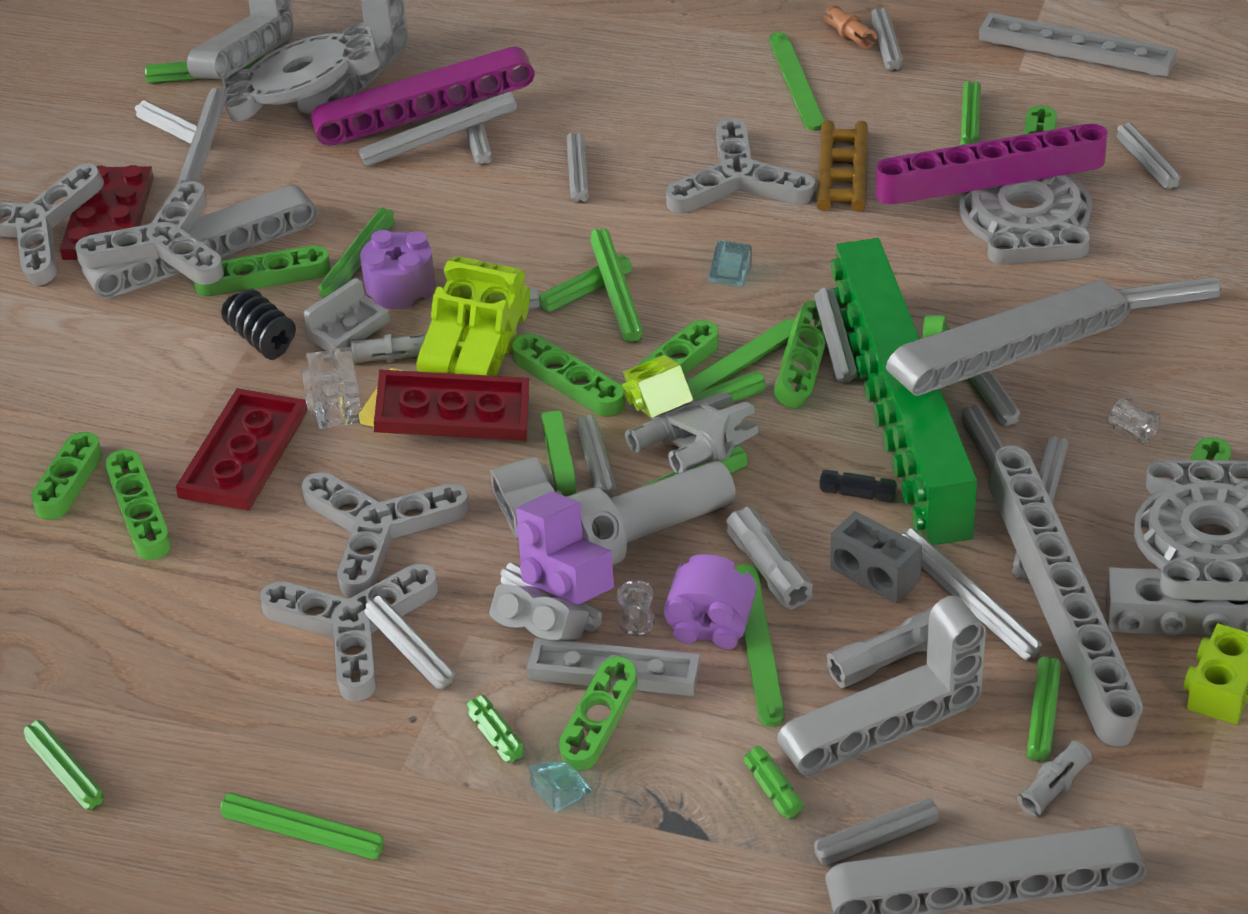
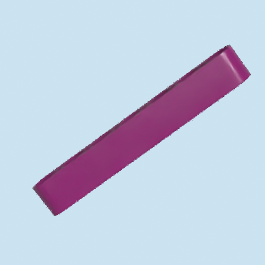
[311,46,535,146]
[876,124,1108,205]

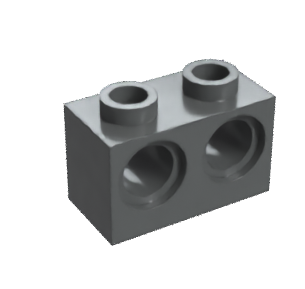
[830,511,922,603]

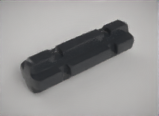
[819,469,897,502]

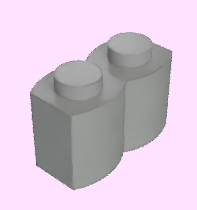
[490,456,562,540]
[489,584,589,641]

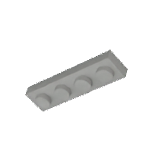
[527,638,701,696]

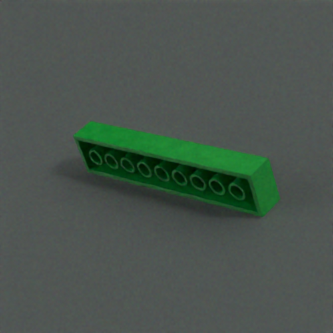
[831,238,977,545]

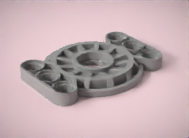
[222,22,381,122]
[959,174,1092,265]
[1134,460,1248,601]

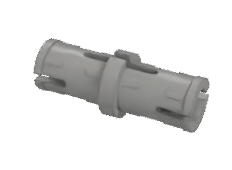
[351,334,425,364]
[1017,741,1092,817]

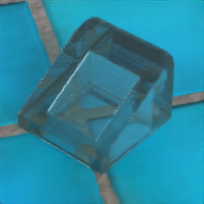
[709,240,752,287]
[529,761,592,813]

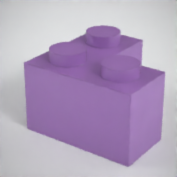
[516,491,614,605]

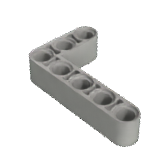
[187,0,294,79]
[298,0,408,115]
[777,595,986,776]

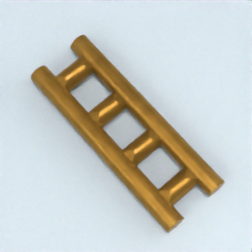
[817,120,868,212]

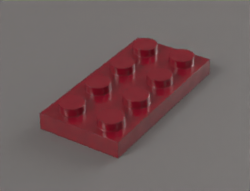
[60,165,154,260]
[374,369,530,441]
[176,388,308,511]

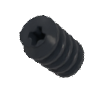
[221,289,296,360]

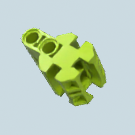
[417,256,531,376]

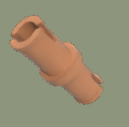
[824,5,877,49]

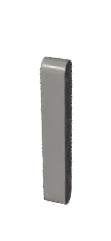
[82,185,318,299]
[825,826,1147,914]

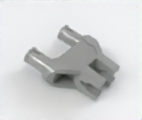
[625,392,759,473]

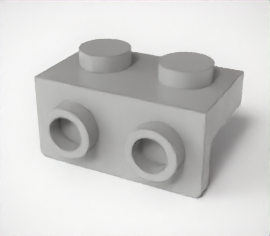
[304,278,390,357]

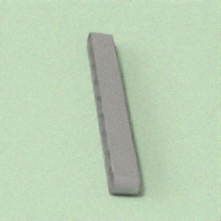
[886,280,1132,396]
[988,445,1143,747]

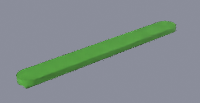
[769,31,824,131]
[686,319,794,395]
[735,564,784,727]

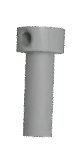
[567,461,735,566]

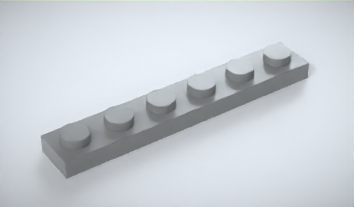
[979,12,1177,77]

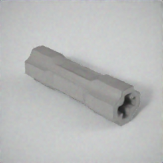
[726,506,813,610]
[826,607,933,688]

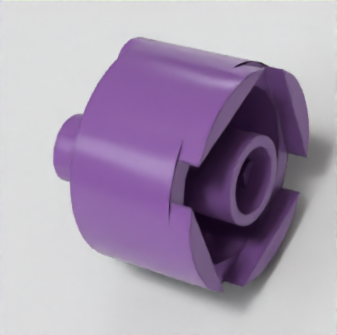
[360,230,436,309]
[664,554,757,649]

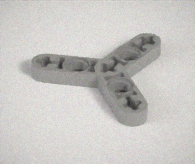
[666,118,815,214]
[0,163,104,286]
[75,181,224,285]
[301,472,469,598]
[260,564,438,701]

